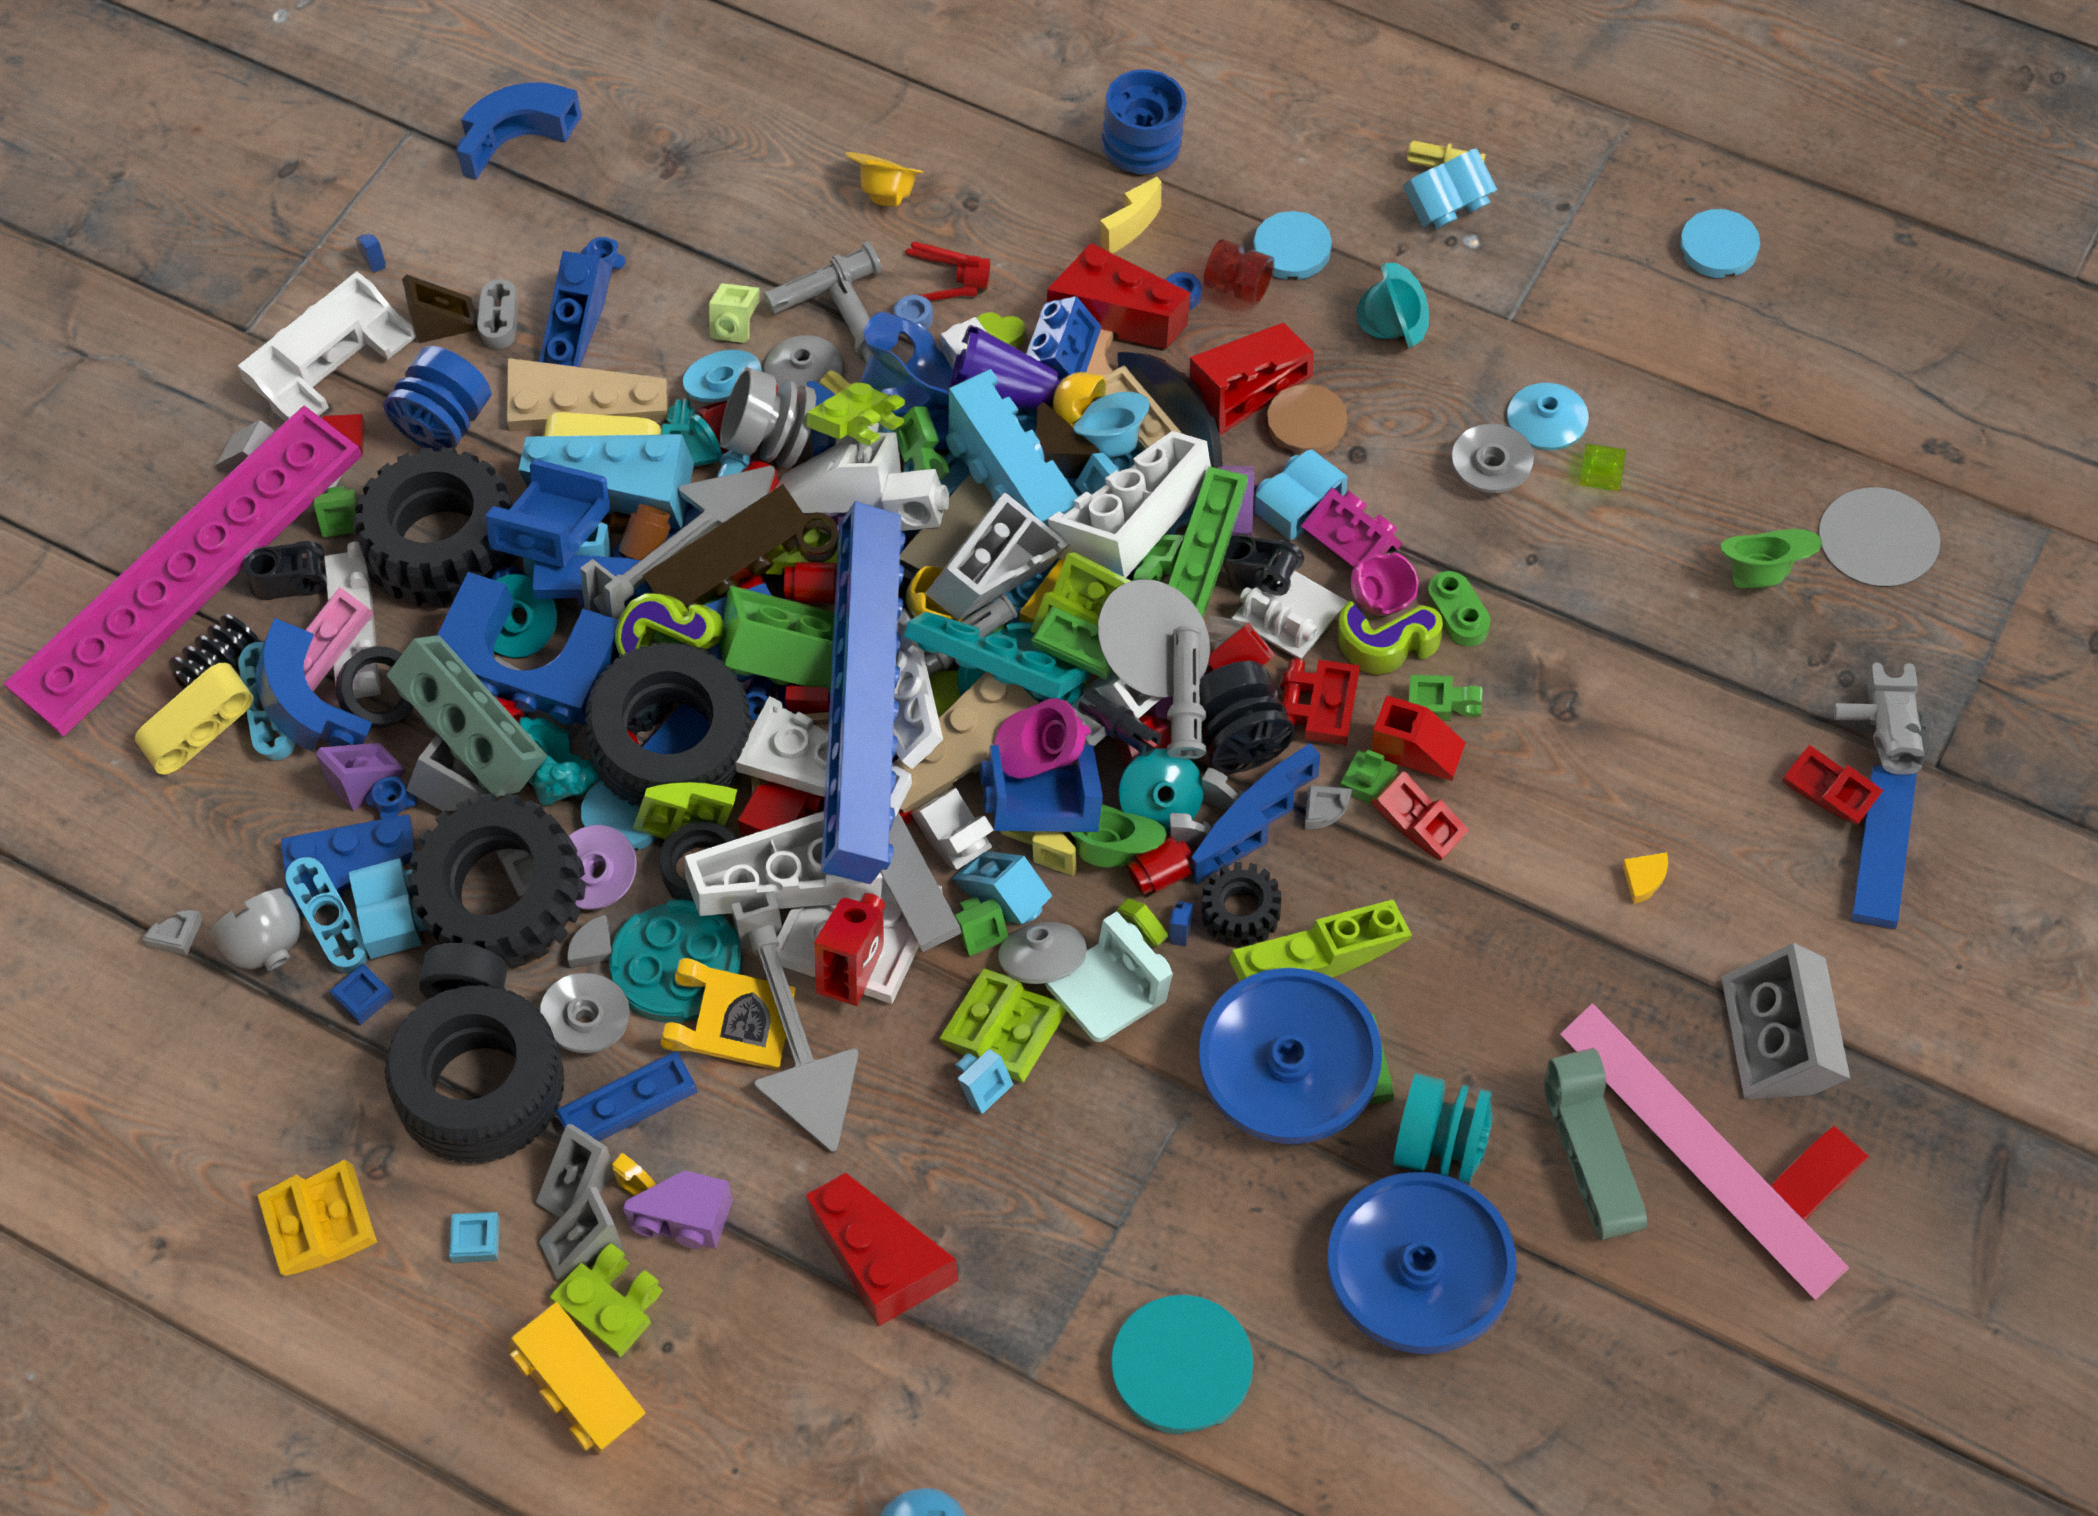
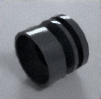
[1199,661,1295,773]

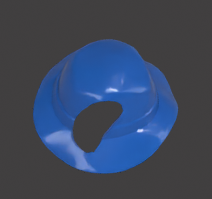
[861,311,953,418]

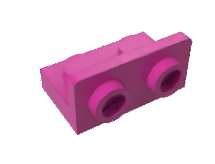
[1301,488,1402,568]

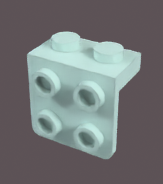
[1046,912,1173,1042]

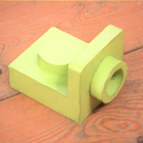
[709,283,759,343]

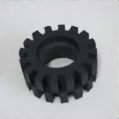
[1202,862,1281,948]

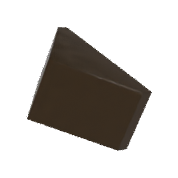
[402,274,478,343]
[1036,402,1099,478]

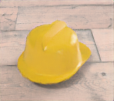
[845,152,924,207]

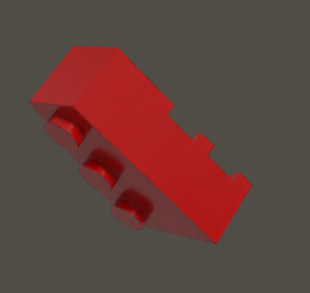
[1047,243,1190,349]
[1190,322,1314,436]
[806,1172,959,1327]

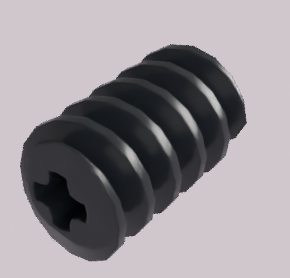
[169,614,261,690]

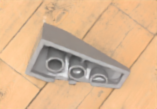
[406,657,526,811]

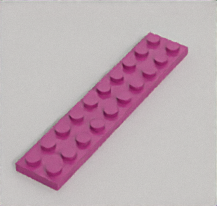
[3,405,363,737]

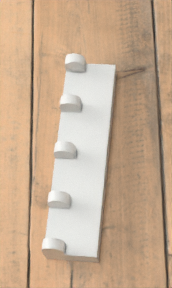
[325,541,381,698]

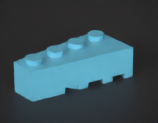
[946,369,1078,527]
[519,434,694,530]

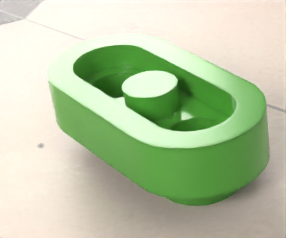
[1428,571,1490,646]

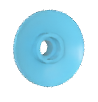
[683,350,762,403]
[1507,383,1588,450]

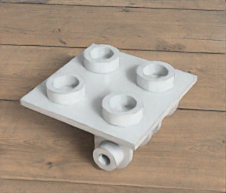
[1232,571,1348,660]

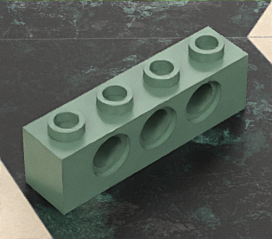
[386,635,547,797]

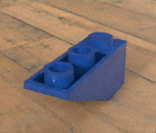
[539,251,612,367]

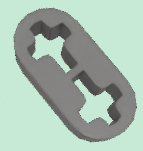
[478,279,519,350]

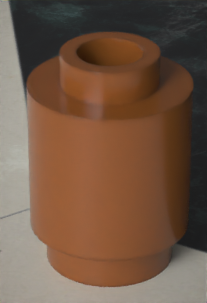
[619,504,671,560]

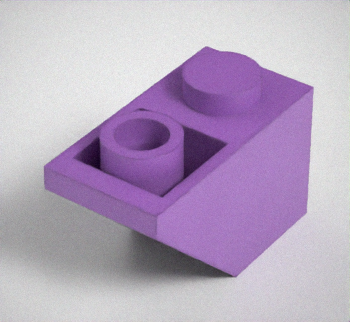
[623,1170,733,1249]

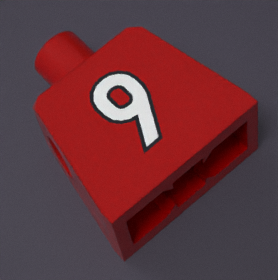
[814,893,885,1006]

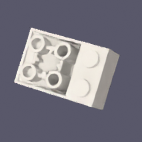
[775,432,901,517]

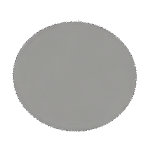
[1819,487,1940,586]
[1098,579,1210,697]

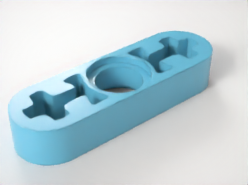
[239,642,296,761]
[286,857,368,973]

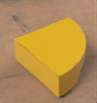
[1623,852,1668,904]
[612,1153,657,1196]

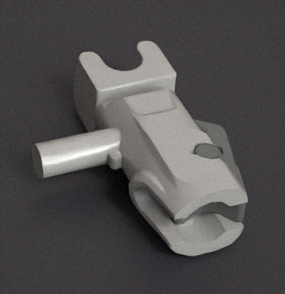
[1834,663,1932,775]

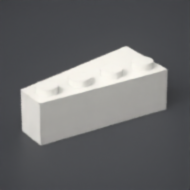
[1048,431,1211,578]
[685,811,883,916]

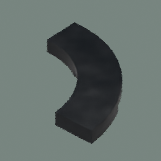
[1118,352,1223,467]

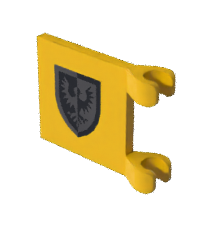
[660,958,796,1071]

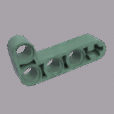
[1544,1048,1647,1241]

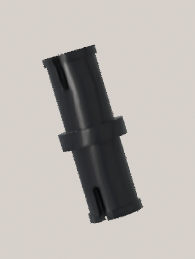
[1078,689,1161,757]

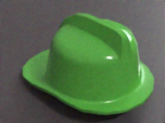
[1720,529,1822,588]
[1070,805,1166,868]

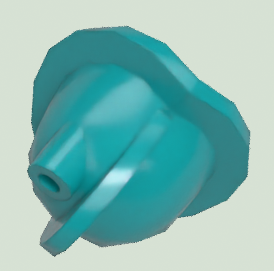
[1356,263,1429,349]

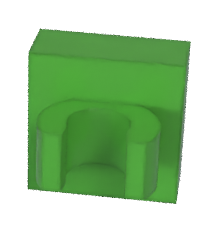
[314,486,357,537]
[1340,750,1397,804]
[955,896,1009,957]

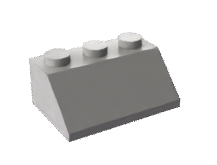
[1721,943,1850,1100]

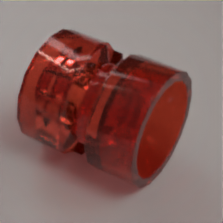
[1203,239,1275,305]

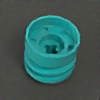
[1393,1073,1493,1185]

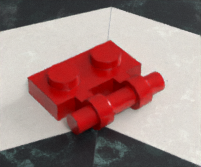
[1280,659,1360,746]

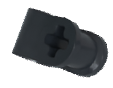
[1223,534,1304,596]
[243,541,327,600]

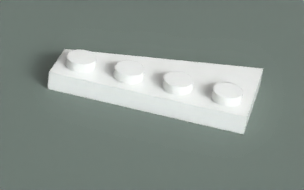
[893,608,943,769]
[735,696,912,818]

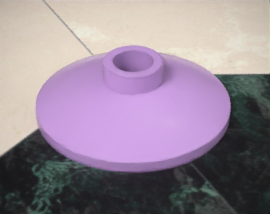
[569,825,637,910]

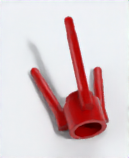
[905,241,991,301]

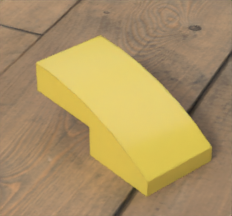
[1100,177,1161,253]
[1000,831,1077,876]

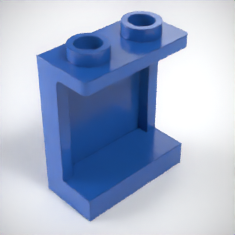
[485,459,610,568]
[980,745,1103,832]

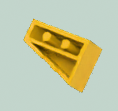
[508,1302,646,1454]

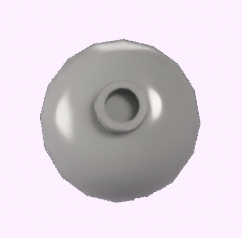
[209,888,301,971]

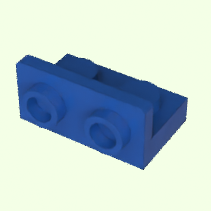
[1027,296,1102,381]

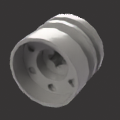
[720,367,816,469]

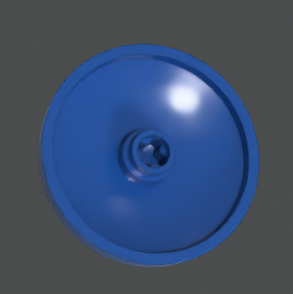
[1199,968,1382,1144]
[1327,1172,1517,1354]

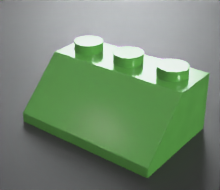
[719,586,834,692]

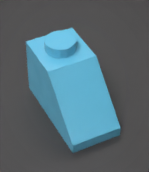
[952,851,1052,925]

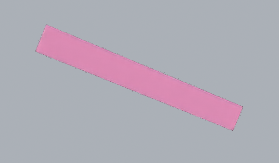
[1560,1003,1850,1300]

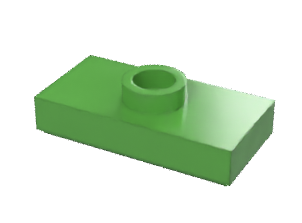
[1031,606,1113,680]

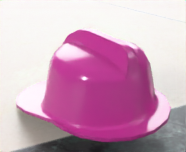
[994,698,1091,779]

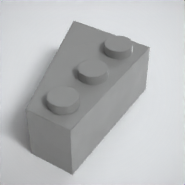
[925,492,1070,620]

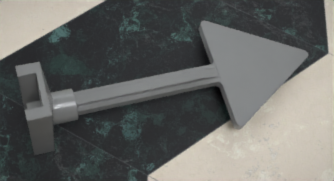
[580,466,775,620]
[731,891,859,1153]

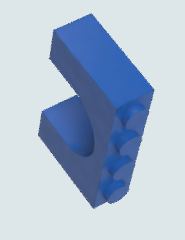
[437,572,620,725]

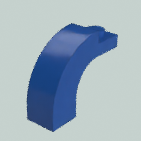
[456,82,582,180]
[256,618,372,752]

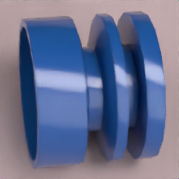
[1101,69,1187,174]
[383,346,492,452]

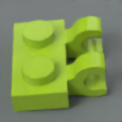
[807,382,905,445]
[550,1243,663,1358]

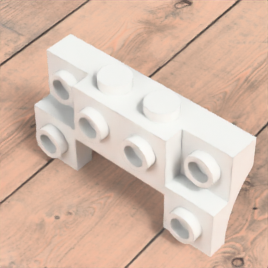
[238,271,417,422]

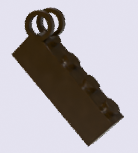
[642,484,838,611]

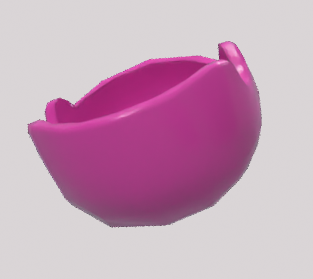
[1351,552,1419,616]

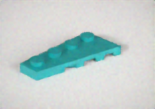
[904,611,1091,700]

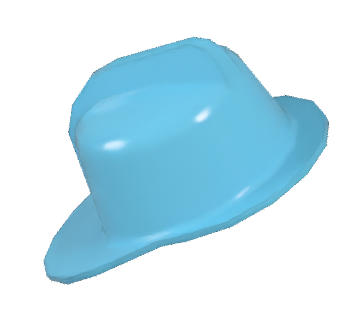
[1073,392,1150,462]

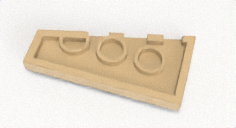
[507,358,669,431]
[893,671,1039,813]

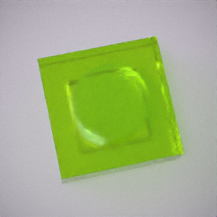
[1579,443,1626,491]

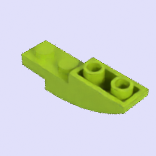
[1229,899,1412,981]

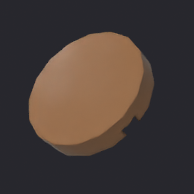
[1267,384,1348,456]

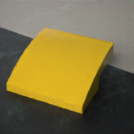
[257,1159,377,1276]

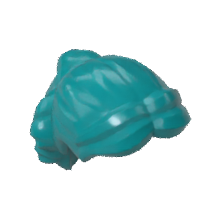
[517,717,599,806]

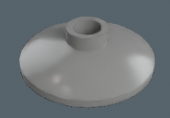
[764,335,844,388]
[1452,424,1534,493]
[998,922,1087,984]
[540,973,630,1053]

